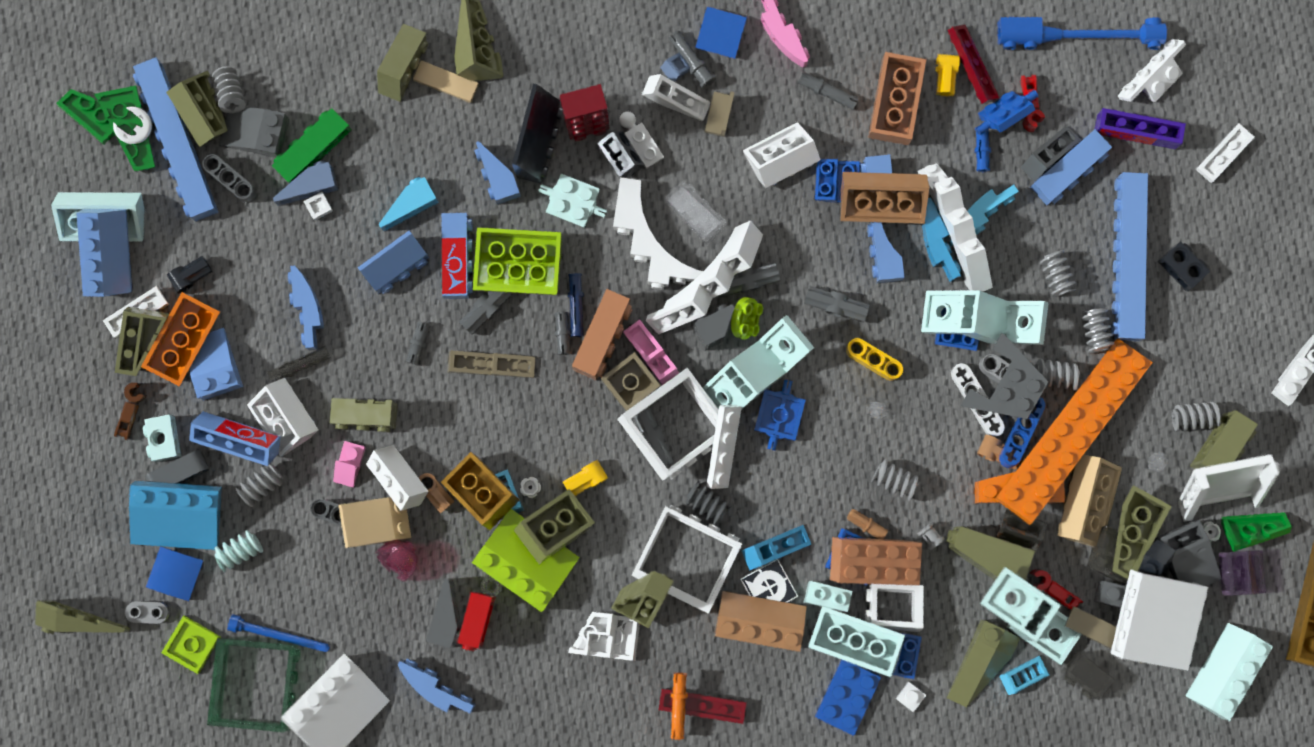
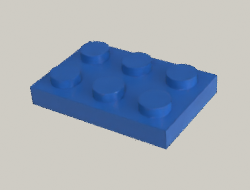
[814,660,881,736]

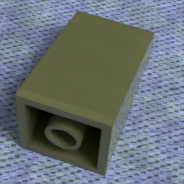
[946,526,1035,581]

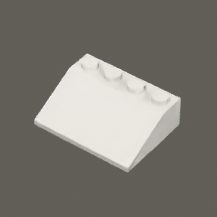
[281,654,390,747]

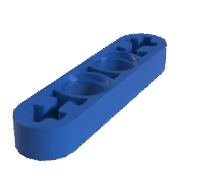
[999,397,1045,468]

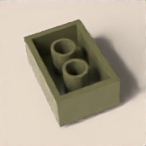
[1190,410,1258,469]
[514,489,595,565]

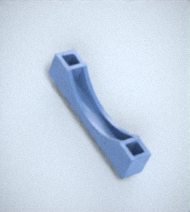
[860,155,904,283]

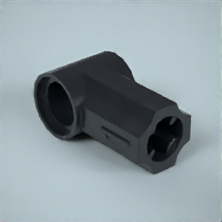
[167,256,213,294]

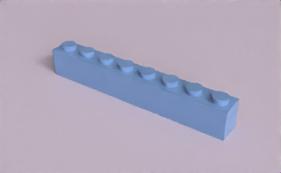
[133,57,218,221]
[1111,172,1148,341]

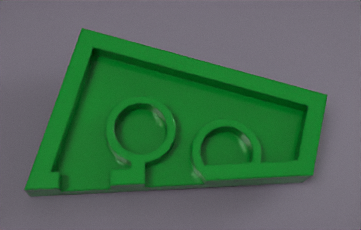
[56,89,115,145]
[1221,512,1292,552]

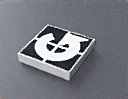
[740,559,798,603]

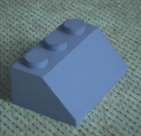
[358,231,429,294]

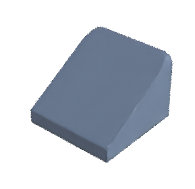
[661,53,690,82]

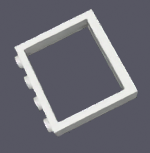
[617,368,719,480]
[632,505,742,614]

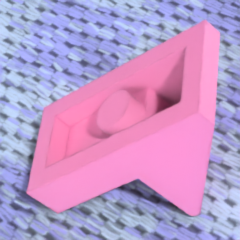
[333,441,366,488]

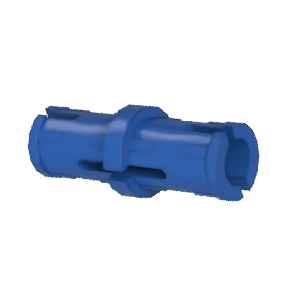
[974,130,991,172]

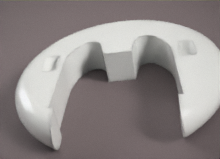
[113,107,152,144]

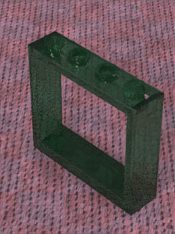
[207,638,301,732]

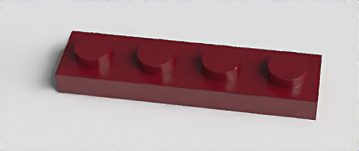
[947,24,1000,104]
[658,688,746,724]

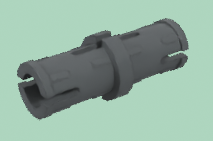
[554,312,571,355]
[405,322,430,366]

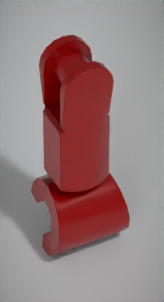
[1021,74,1045,132]
[1030,569,1083,610]

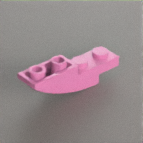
[761,0,810,68]

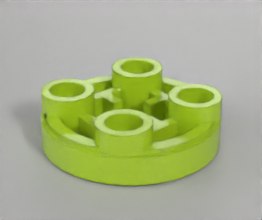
[731,297,763,340]

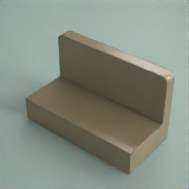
[705,91,735,137]

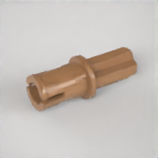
[847,509,888,539]

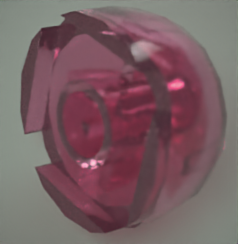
[375,540,418,582]

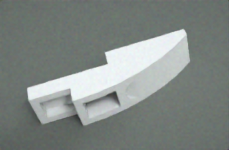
[1272,334,1314,406]

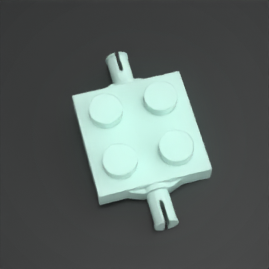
[539,174,607,228]

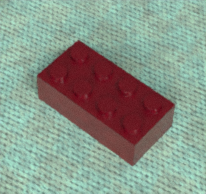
[559,84,610,141]

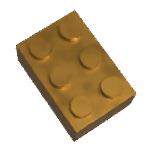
[441,452,520,530]

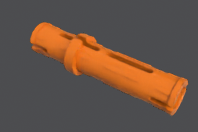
[671,672,688,740]

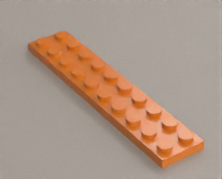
[995,339,1153,525]

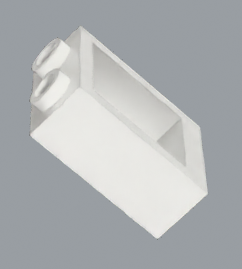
[865,584,923,632]

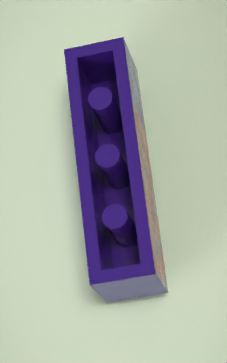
[1095,108,1186,150]

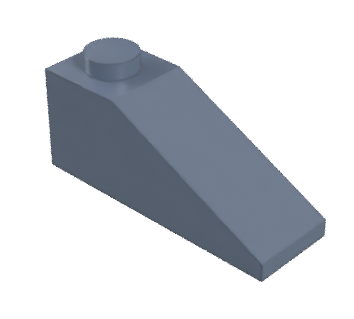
[273,161,338,206]

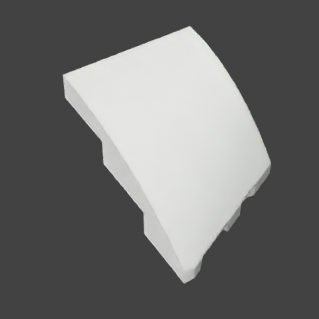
[568,612,640,661]

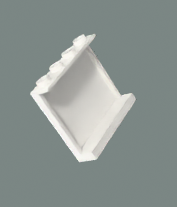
[1178,455,1280,522]
[1111,570,1208,671]

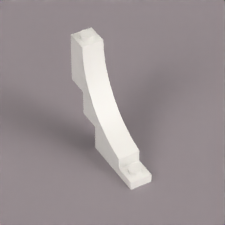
[646,220,763,335]

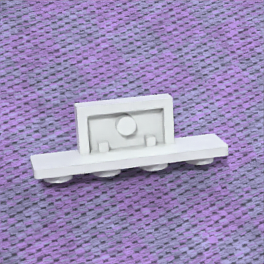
[1118,39,1186,102]

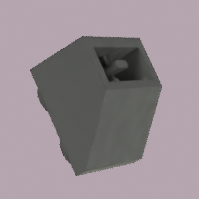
[694,304,734,350]

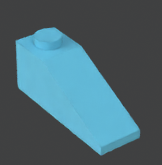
[379,177,439,232]

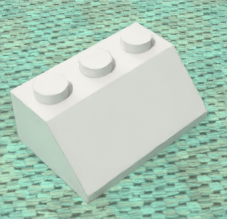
[743,122,820,188]
[247,378,318,457]

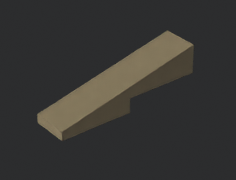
[448,350,535,378]

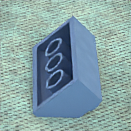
[76,209,132,297]

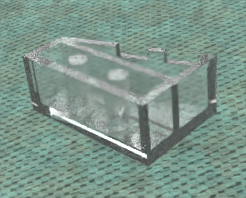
[665,181,726,246]

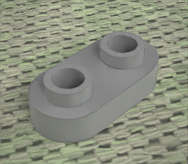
[125,601,170,624]

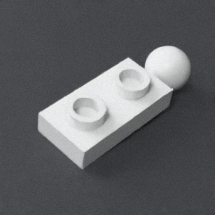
[619,111,664,169]

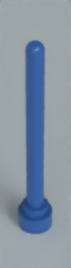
[227,614,329,652]

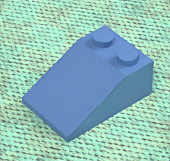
[189,328,243,401]

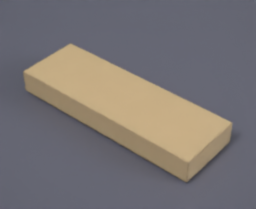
[413,61,479,103]

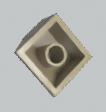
[601,352,660,411]

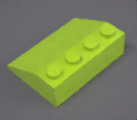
[473,228,562,295]
[472,509,580,612]

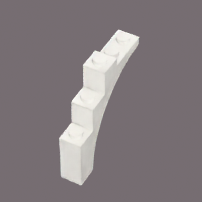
[918,163,993,292]
[613,177,703,290]

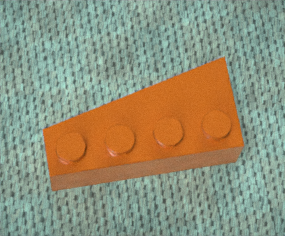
[975,472,1065,503]

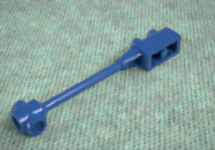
[997,17,1167,50]

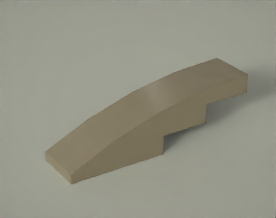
[1064,607,1142,663]

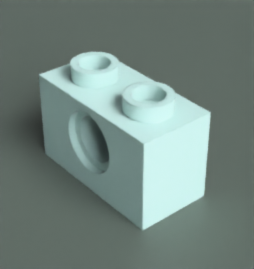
[143,414,182,462]
[804,581,852,612]

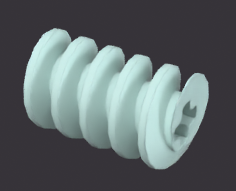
[215,530,263,572]

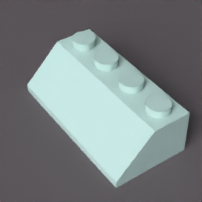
[51,192,145,241]
[808,606,905,678]
[1185,623,1273,721]

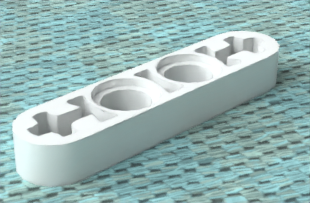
[951,363,1004,437]

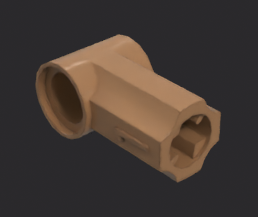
[977,434,1022,470]
[419,473,455,514]

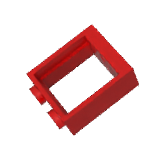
[458,592,496,651]

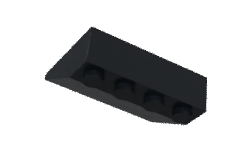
[512,83,563,184]

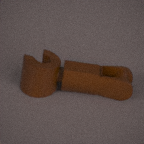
[114,382,147,441]

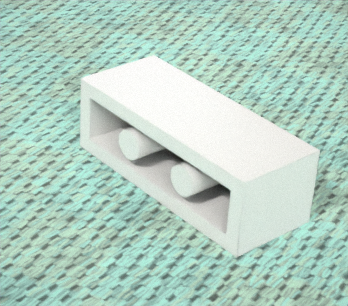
[366,445,428,511]

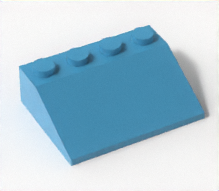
[129,481,222,550]

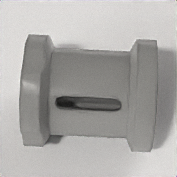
[917,522,945,550]

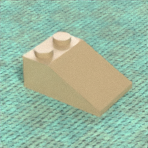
[339,497,411,548]

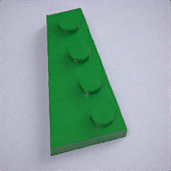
[94,86,156,172]

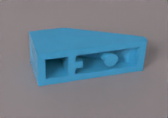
[742,525,811,570]

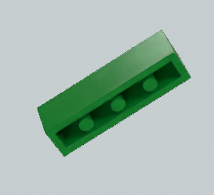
[271,108,352,184]

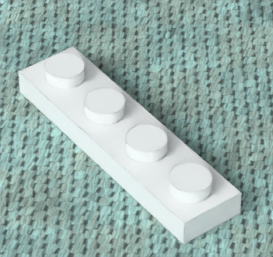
[706,405,742,489]

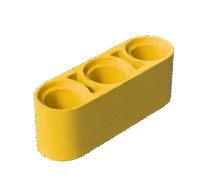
[846,338,903,381]

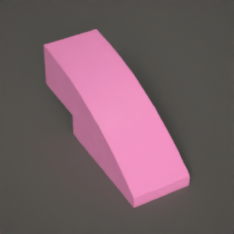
[623,320,679,385]

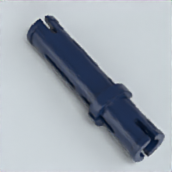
[568,273,584,337]

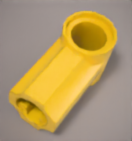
[936,54,959,97]
[563,460,608,496]

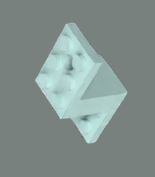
[921,291,1048,345]
[702,315,814,410]
[980,568,1082,665]

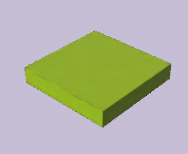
[161,615,221,674]

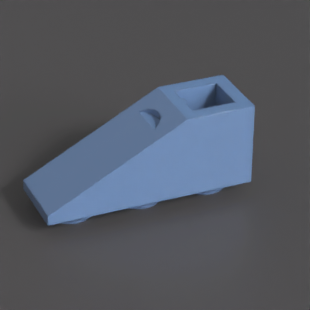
[474,142,521,205]

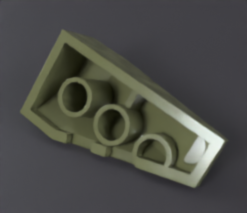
[454,0,504,81]
[1112,485,1172,580]
[35,600,131,634]
[947,620,1020,707]

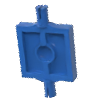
[975,90,1039,135]
[754,380,806,451]

